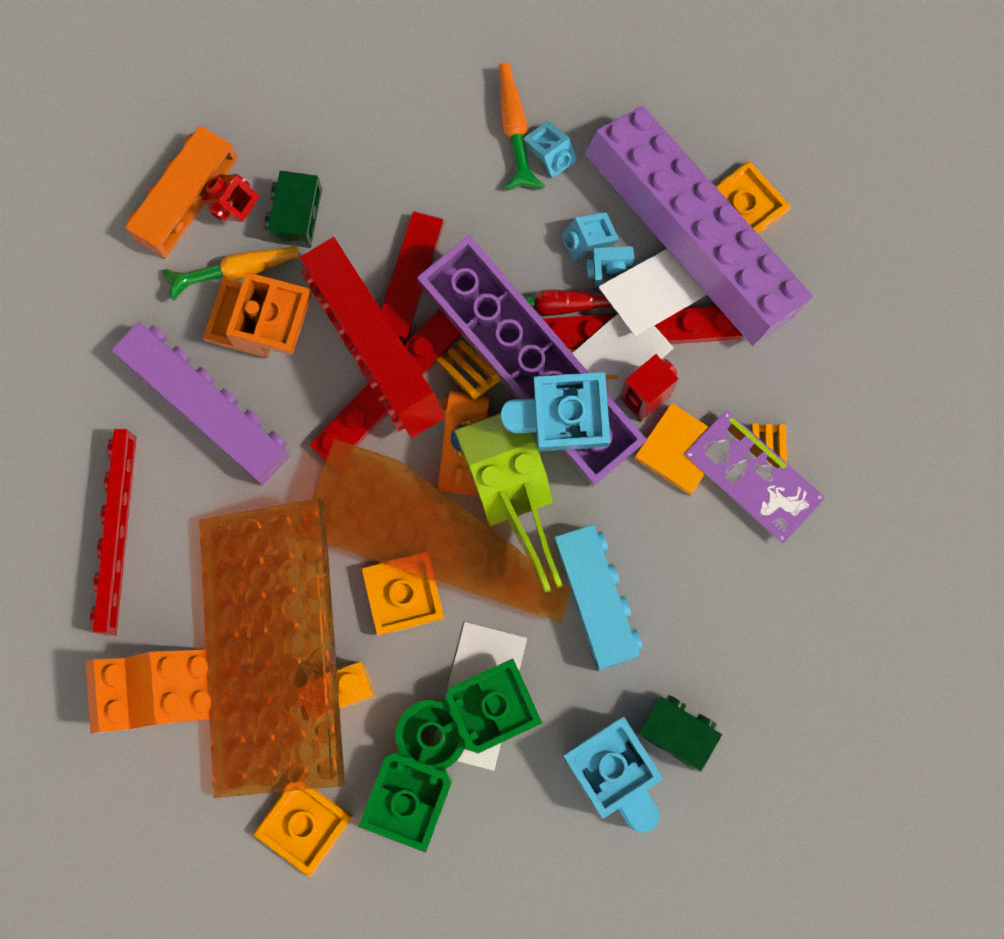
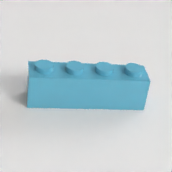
[554,524,643,671]

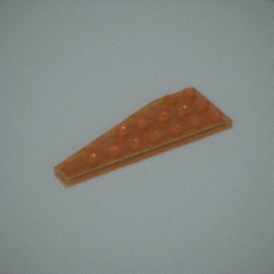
[299,439,573,624]

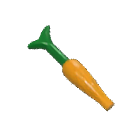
[163,245,300,301]

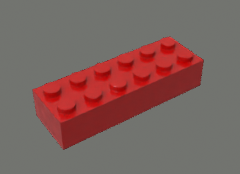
[300,236,446,439]

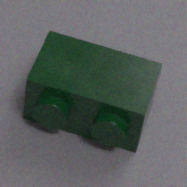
[265,170,322,248]
[636,695,723,772]

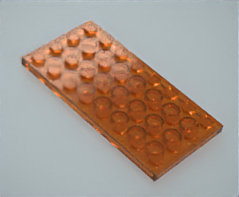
[199,498,345,798]

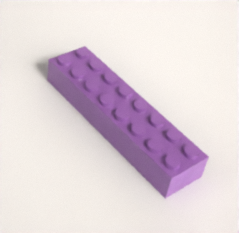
[585,105,814,346]
[417,235,647,488]

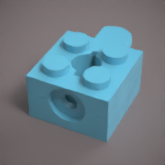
[501,372,610,452]
[562,717,663,833]

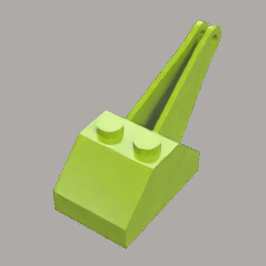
[454,412,562,592]

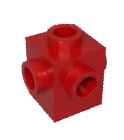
[201,174,260,222]

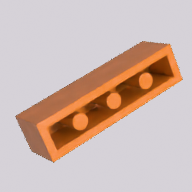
[125,125,238,259]

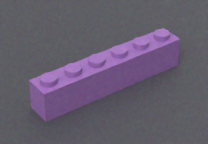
[111,321,290,486]

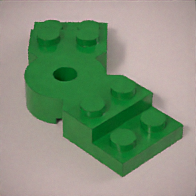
[358,658,543,853]

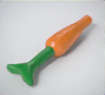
[498,62,545,190]

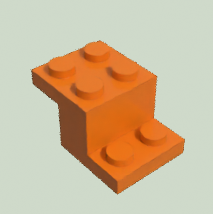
[203,272,313,359]
[85,649,214,734]

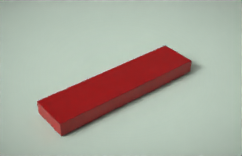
[381,211,444,341]

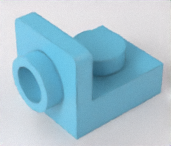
[523,121,577,178]
[562,212,619,261]
[586,246,634,289]

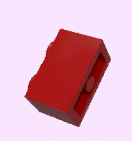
[619,354,679,422]

